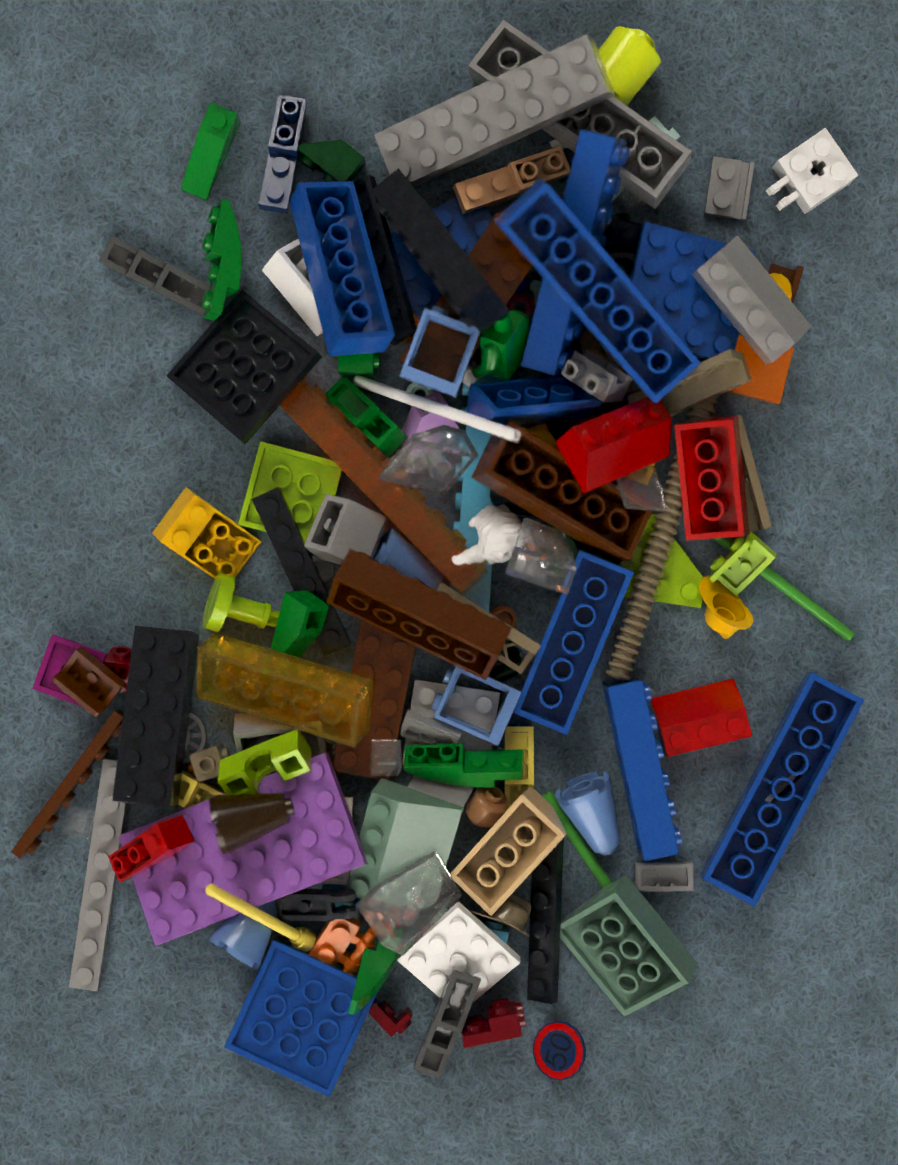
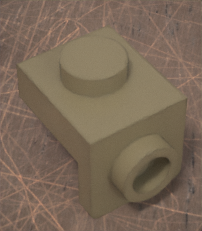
[189,743,231,782]

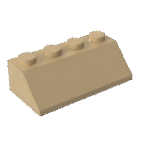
[449,786,567,916]

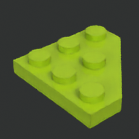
[619,514,703,608]

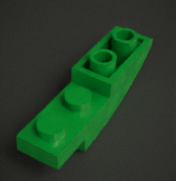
[201,198,242,321]
[404,743,524,788]

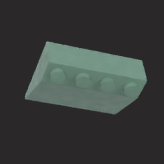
[346,778,464,909]
[560,875,698,1017]

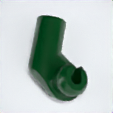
[489,646,523,682]

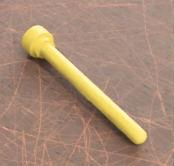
[205,884,316,953]

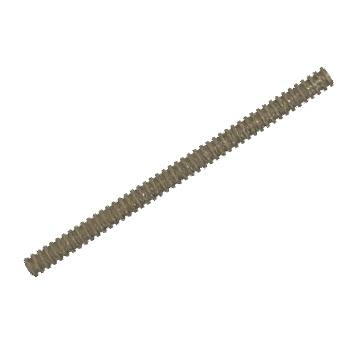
[605,333,740,682]

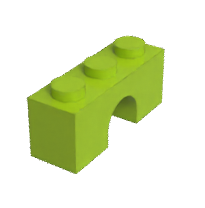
[218,728,311,795]

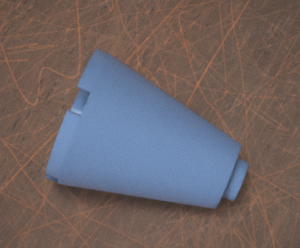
[373,528,445,590]
[555,772,620,856]
[208,900,278,970]

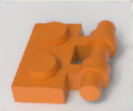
[308,918,378,974]

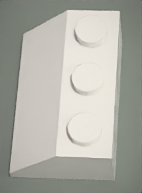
[262,239,323,336]

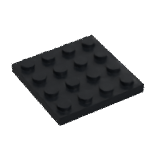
[166,290,322,445]

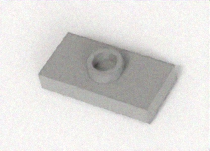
[399,710,462,744]
[634,861,694,892]

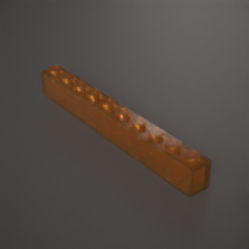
[280,375,488,596]

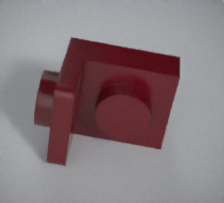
[103,646,132,693]
[368,998,412,1037]

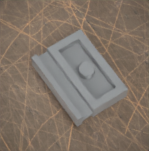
[704,156,755,221]

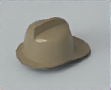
[469,894,531,937]

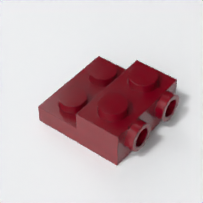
[462,998,526,1049]

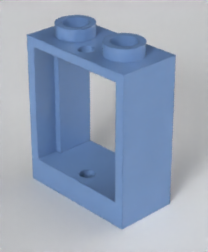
[400,306,480,398]
[431,666,521,745]

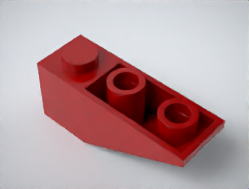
[108,815,195,883]

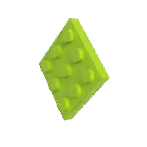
[238,441,344,542]

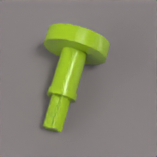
[202,572,280,632]

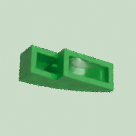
[324,375,408,458]
[348,926,405,1015]

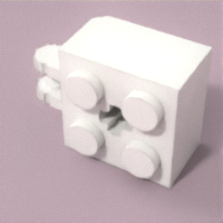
[766,127,858,214]

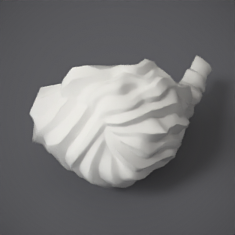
[451,504,527,566]

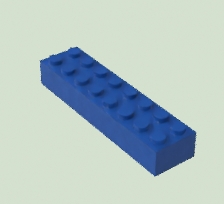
[521,129,630,375]
[494,179,700,404]
[700,672,864,907]

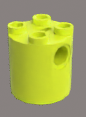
[598,26,661,106]

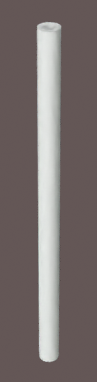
[353,375,521,442]

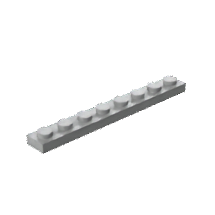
[69,758,127,991]

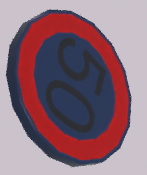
[533,1021,586,1081]

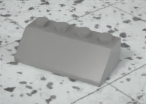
[692,235,812,365]

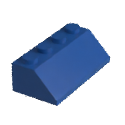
[466,375,601,426]

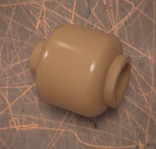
[465,787,508,828]

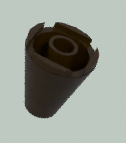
[209,793,295,854]

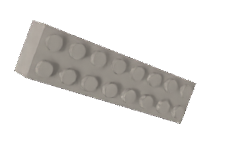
[468,20,692,209]
[374,34,615,187]

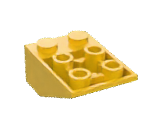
[152,487,262,579]

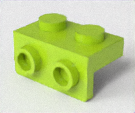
[709,531,777,596]

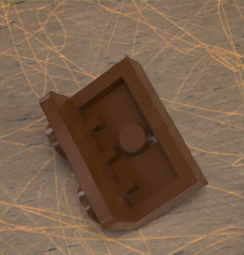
[52,646,126,717]

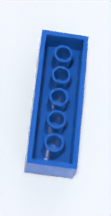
[290,181,395,356]
[513,550,634,735]
[603,678,682,861]

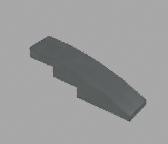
[98,236,210,316]
[413,969,481,1079]

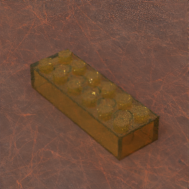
[196,633,374,748]

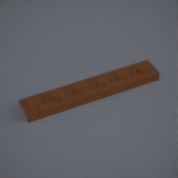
[11,709,124,859]

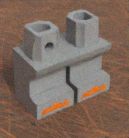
[562,348,632,402]

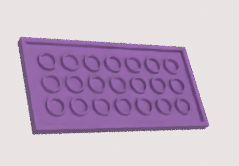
[119,753,368,946]

